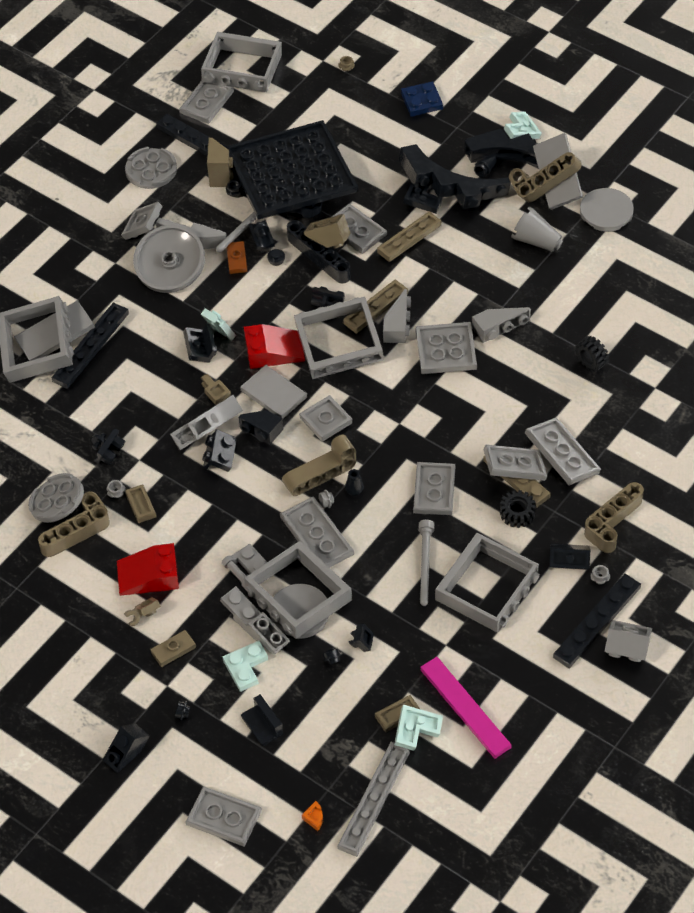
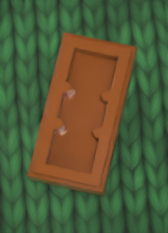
[227,241,247,274]

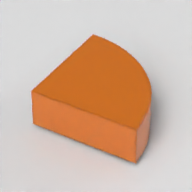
[302,801,323,831]

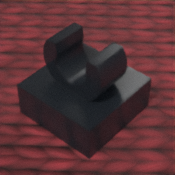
[349,623,374,652]

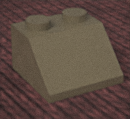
[207,138,234,187]
[304,214,351,248]

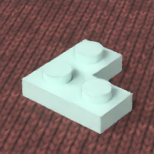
[504,112,542,139]
[222,641,268,692]
[394,705,443,751]

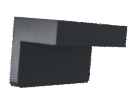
[549,543,591,570]
[241,694,283,746]

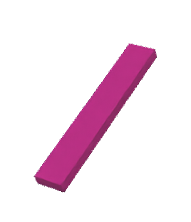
[421,657,511,759]

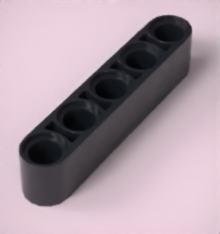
[287,220,351,284]

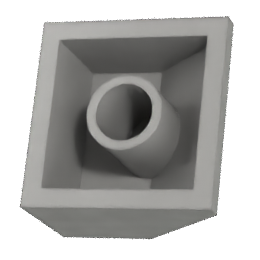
[604,620,652,662]

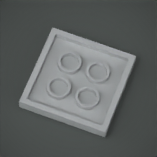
[416,322,477,374]

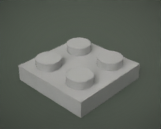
[121,202,162,240]
[299,395,352,442]

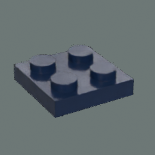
[401,82,443,116]

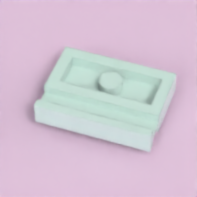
[201,308,236,341]

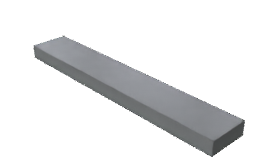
[337,742,410,857]

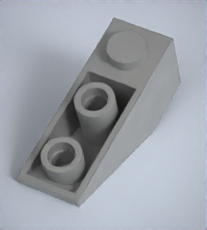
[383,289,411,343]
[472,307,531,343]

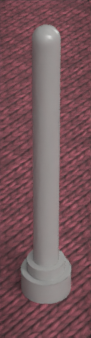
[216,212,257,252]
[418,520,434,606]

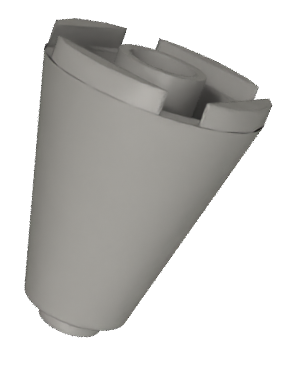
[511,207,563,252]

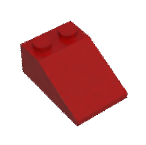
[244,324,305,369]
[117,543,179,596]

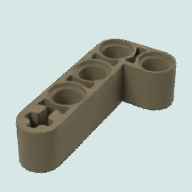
[509,152,582,202]
[282,435,356,496]
[584,482,644,553]
[38,492,110,557]

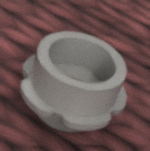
[106,480,126,498]
[319,490,334,508]
[591,565,610,584]

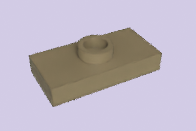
[151,630,196,667]

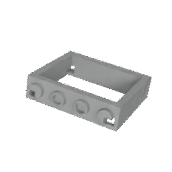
[201,32,282,92]
[0,296,74,383]
[294,297,384,379]
[435,533,540,632]
[244,541,352,639]

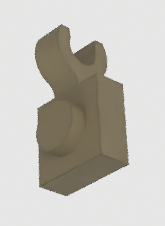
[201,374,231,405]
[124,597,161,626]

